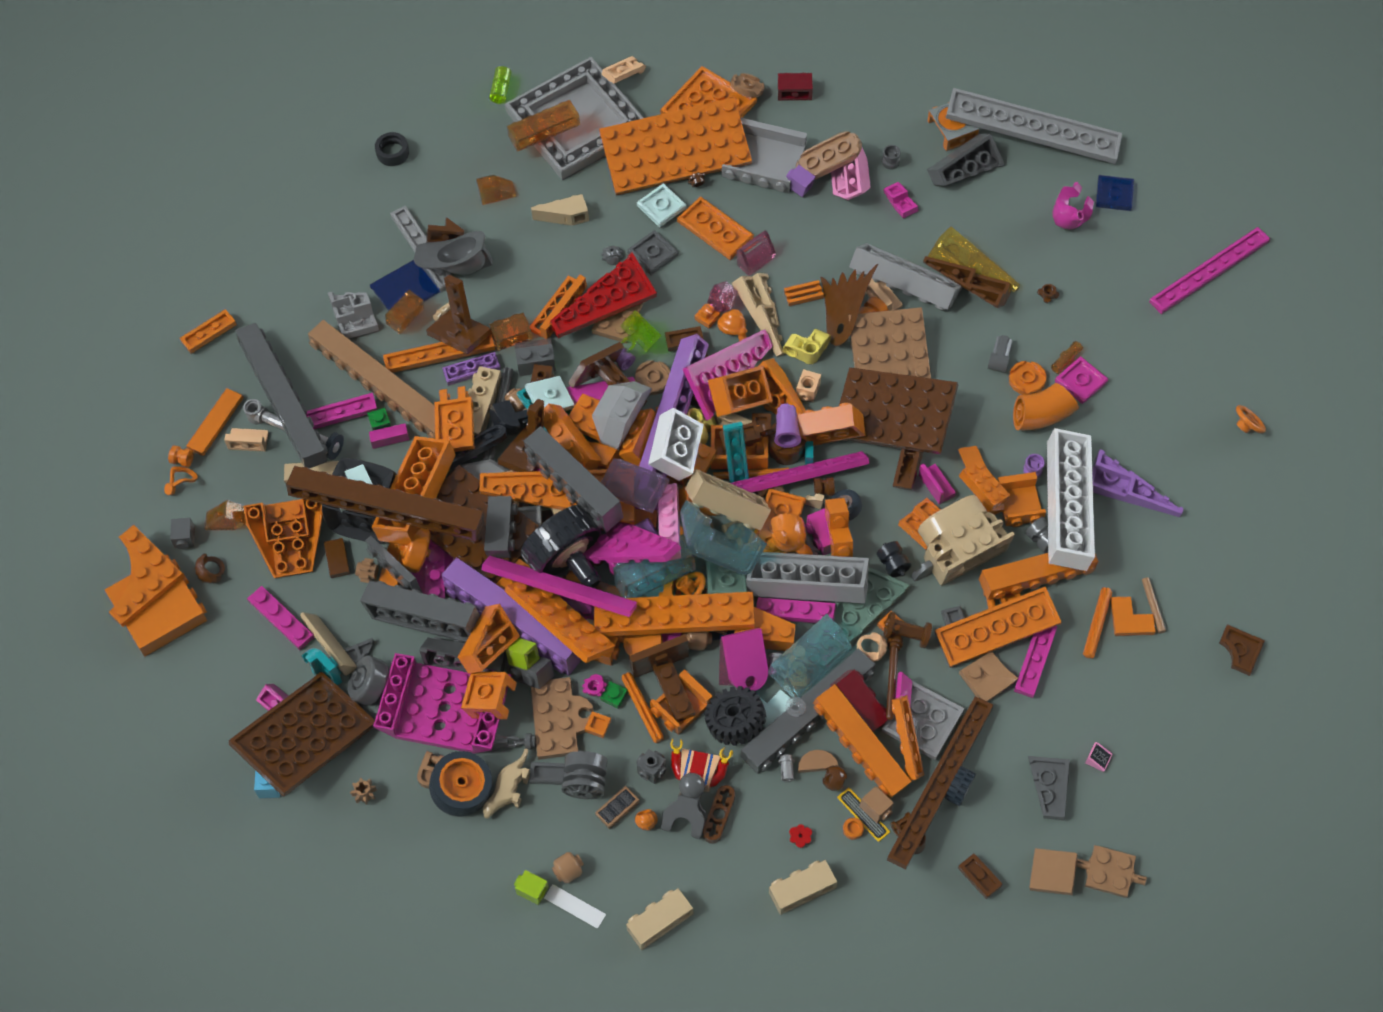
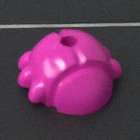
[582,674,607,697]

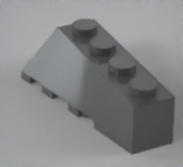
[927,134,1005,185]
[420,637,507,672]

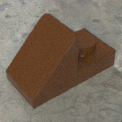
[426,218,464,243]

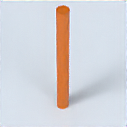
[713,468,789,480]

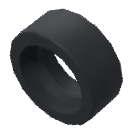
[375,132,409,166]

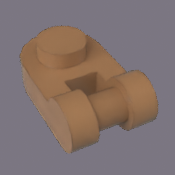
[417,751,444,788]

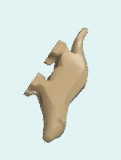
[483,748,530,819]

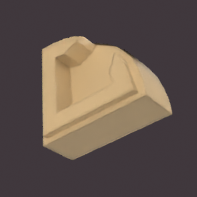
[805,494,824,509]

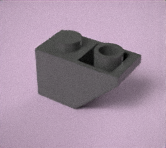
[505,656,554,689]

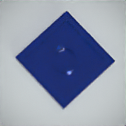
[1095,175,1134,211]

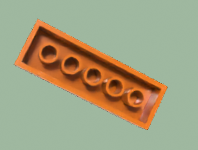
[372,436,456,545]

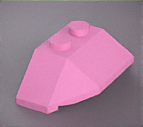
[831,148,871,200]

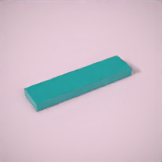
[723,422,749,483]

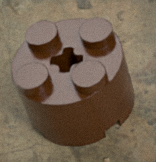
[768,423,806,465]

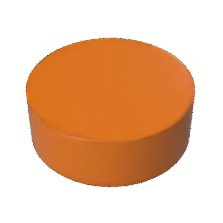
[843,818,864,840]

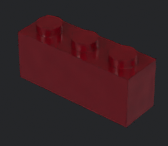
[830,669,887,732]

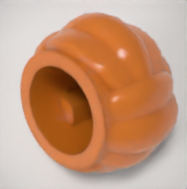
[635,809,658,831]

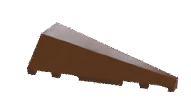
[923,256,1011,308]

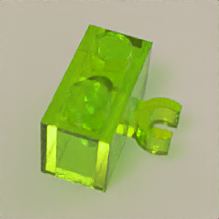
[620,310,662,352]

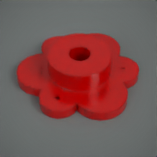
[789,824,812,848]

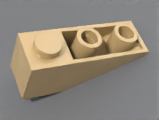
[531,194,589,225]

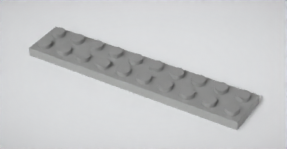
[946,88,1122,164]

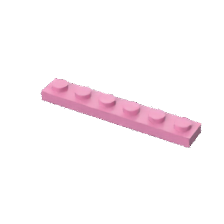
[658,483,681,561]

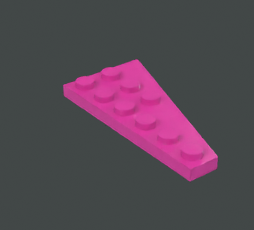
[683,329,773,420]

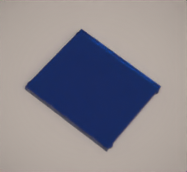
[370,260,440,319]

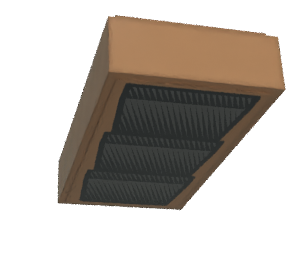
[595,786,640,829]

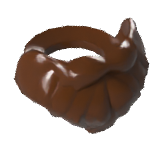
[194,553,225,583]

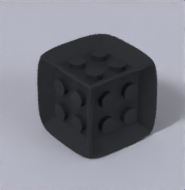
[322,458,397,544]

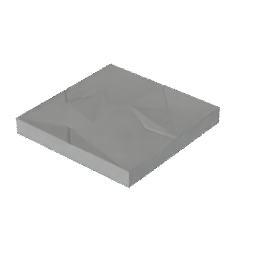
[505,57,644,180]

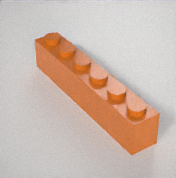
[978,553,1099,600]
[813,684,912,799]

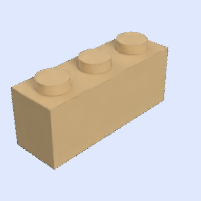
[769,860,837,915]
[626,888,693,950]

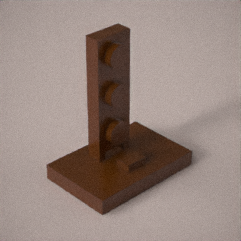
[426,275,492,354]
[568,342,647,407]
[498,399,544,472]
[629,634,695,722]

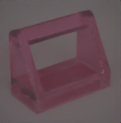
[737,230,776,276]

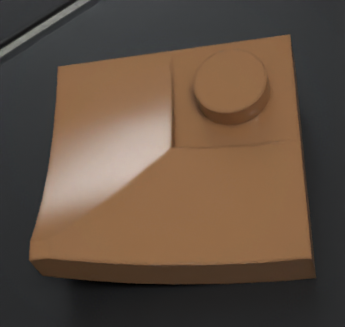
[959,651,1018,702]

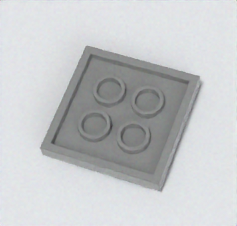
[881,681,964,760]

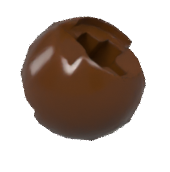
[822,765,847,791]

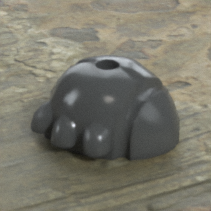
[601,245,623,265]

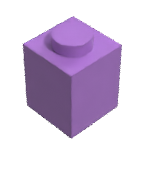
[786,165,816,197]

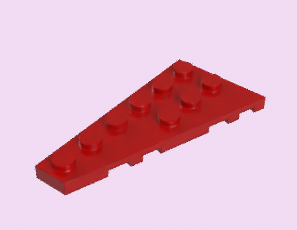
[550,252,657,338]

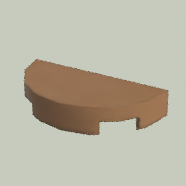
[798,750,838,773]

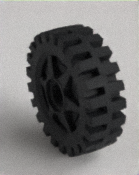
[704,686,766,746]

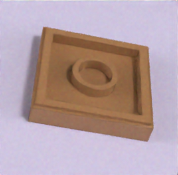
[1029,848,1078,895]

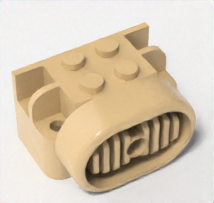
[918,495,1015,586]

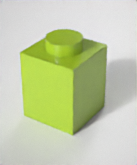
[506,638,539,670]
[514,870,549,905]

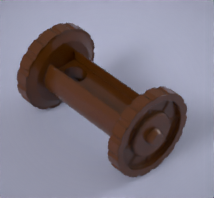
[883,612,932,648]

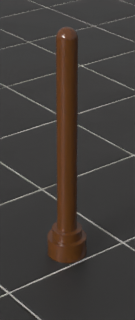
[886,634,903,721]

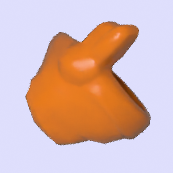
[718,309,747,341]

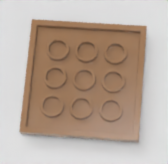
[848,307,931,378]

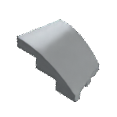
[328,292,379,339]

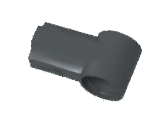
[987,335,1012,373]

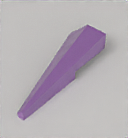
[1092,449,1183,517]

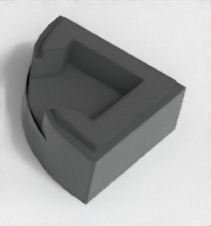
[911,560,933,582]

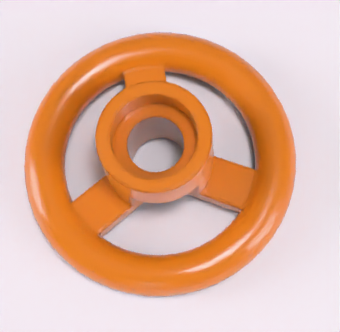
[1236,405,1266,434]
[675,572,706,596]

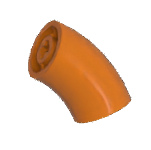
[1013,383,1079,430]

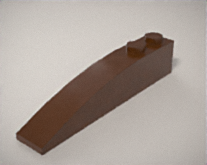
[893,449,924,490]

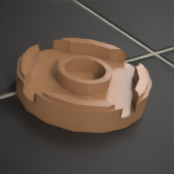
[730,73,765,97]
[635,360,670,395]

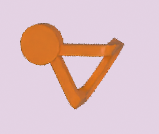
[164,466,198,495]

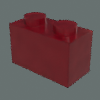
[777,72,813,101]

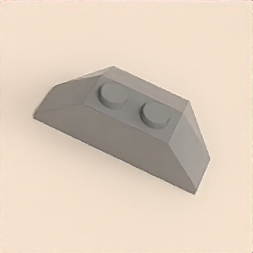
[592,381,652,450]

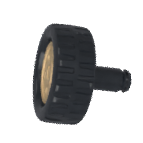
[521,505,602,588]

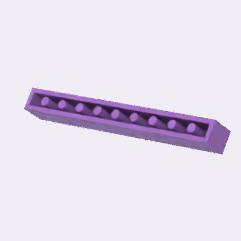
[635,334,709,503]

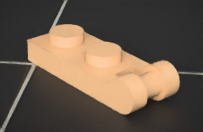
[601,56,646,84]

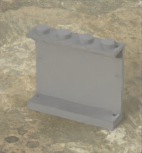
[722,118,807,193]

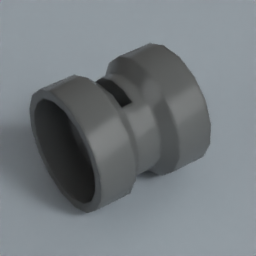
[882,145,901,170]

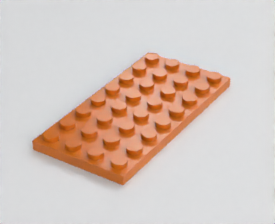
[599,97,752,195]

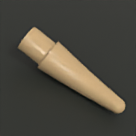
[433,302,450,321]

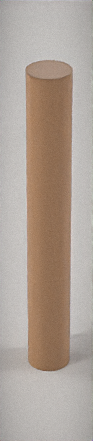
[1142,577,1166,634]

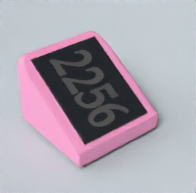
[1086,742,1113,772]

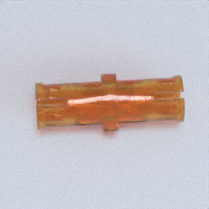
[1051,341,1083,374]

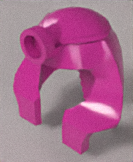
[1053,182,1094,229]

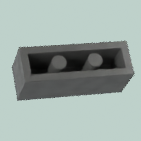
[484,496,518,558]

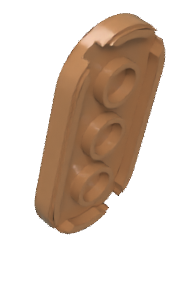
[796,131,862,179]

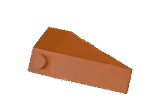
[759,358,806,420]

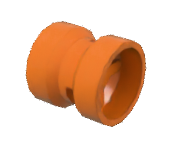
[168,445,194,467]

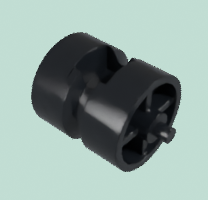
[876,541,912,578]

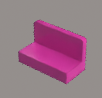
[919,464,956,504]

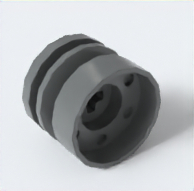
[561,751,608,799]

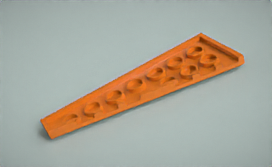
[479,469,635,524]

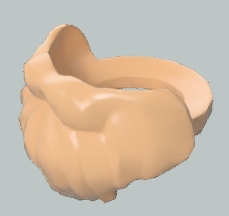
[856,632,887,662]

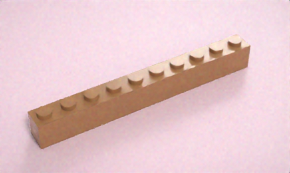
[308,320,435,439]

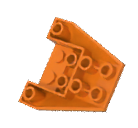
[243,499,323,578]

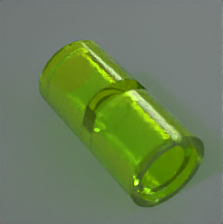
[489,66,512,104]

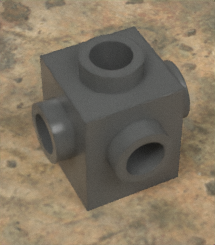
[636,749,667,784]

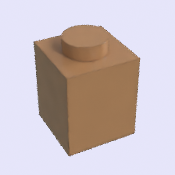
[859,786,894,823]

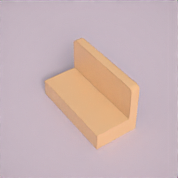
[866,279,903,311]
[224,428,269,451]

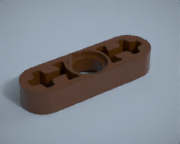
[703,785,735,844]

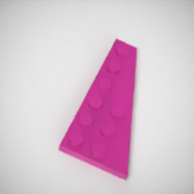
[584,522,681,564]

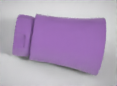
[774,403,801,448]

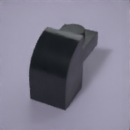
[489,400,528,434]

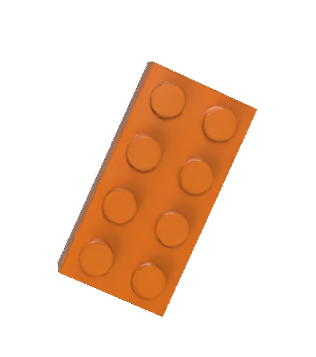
[959,460,1010,511]

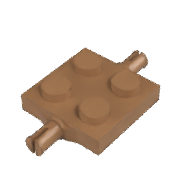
[1076,845,1147,898]

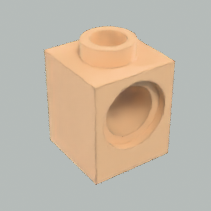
[796,369,821,402]

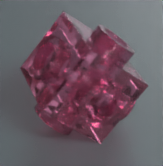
[707,281,738,312]

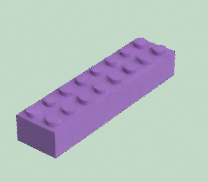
[442,557,581,676]

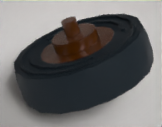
[830,489,862,521]

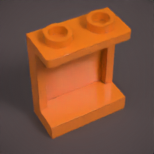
[650,669,713,735]

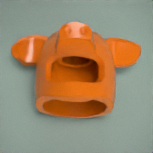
[768,514,813,555]

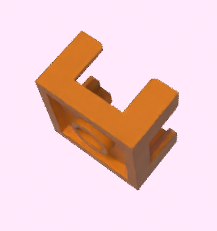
[461,672,517,720]

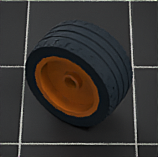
[429,751,492,817]

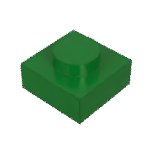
[367,408,391,431]
[600,681,628,709]

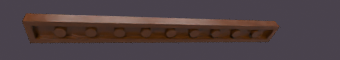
[887,696,993,870]

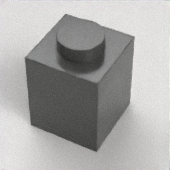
[170,518,195,549]

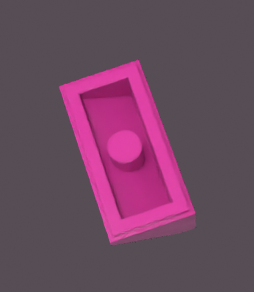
[369,423,409,449]
[895,672,912,717]
[256,683,288,711]

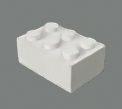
[648,408,704,481]

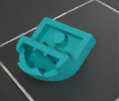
[301,648,342,686]

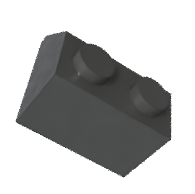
[515,338,556,376]

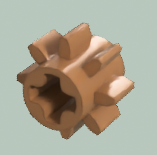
[355,558,379,583]
[350,778,377,805]

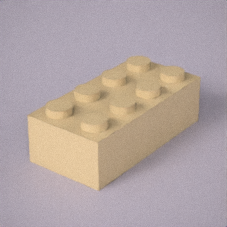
[685,469,771,530]

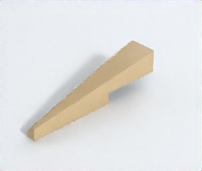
[732,273,785,357]

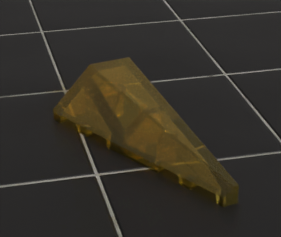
[928,226,1020,292]

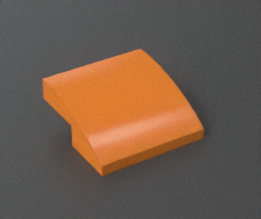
[898,498,941,550]

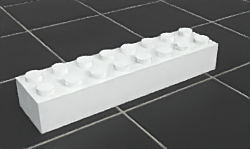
[1047,428,1095,571]

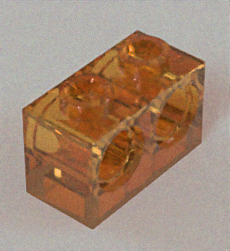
[385,289,424,334]

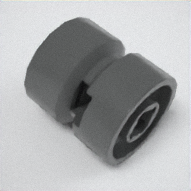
[1025,517,1048,554]

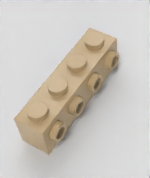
[468,366,502,436]

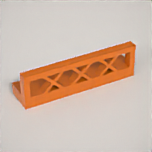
[529,275,587,339]

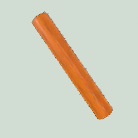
[1083,587,1112,659]
[622,672,664,743]

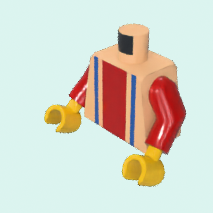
[670,738,733,792]

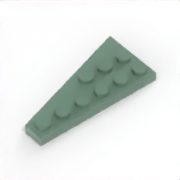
[806,567,910,669]

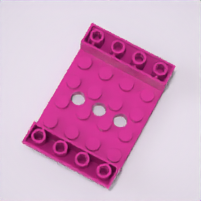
[373,653,511,754]

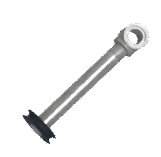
[243,399,344,460]

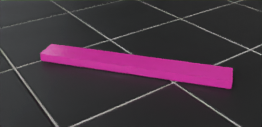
[1149,227,1270,314]
[730,451,869,493]
[482,556,637,617]

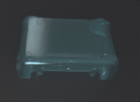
[680,500,767,575]

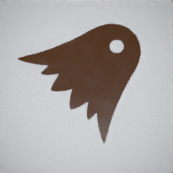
[820,264,878,346]

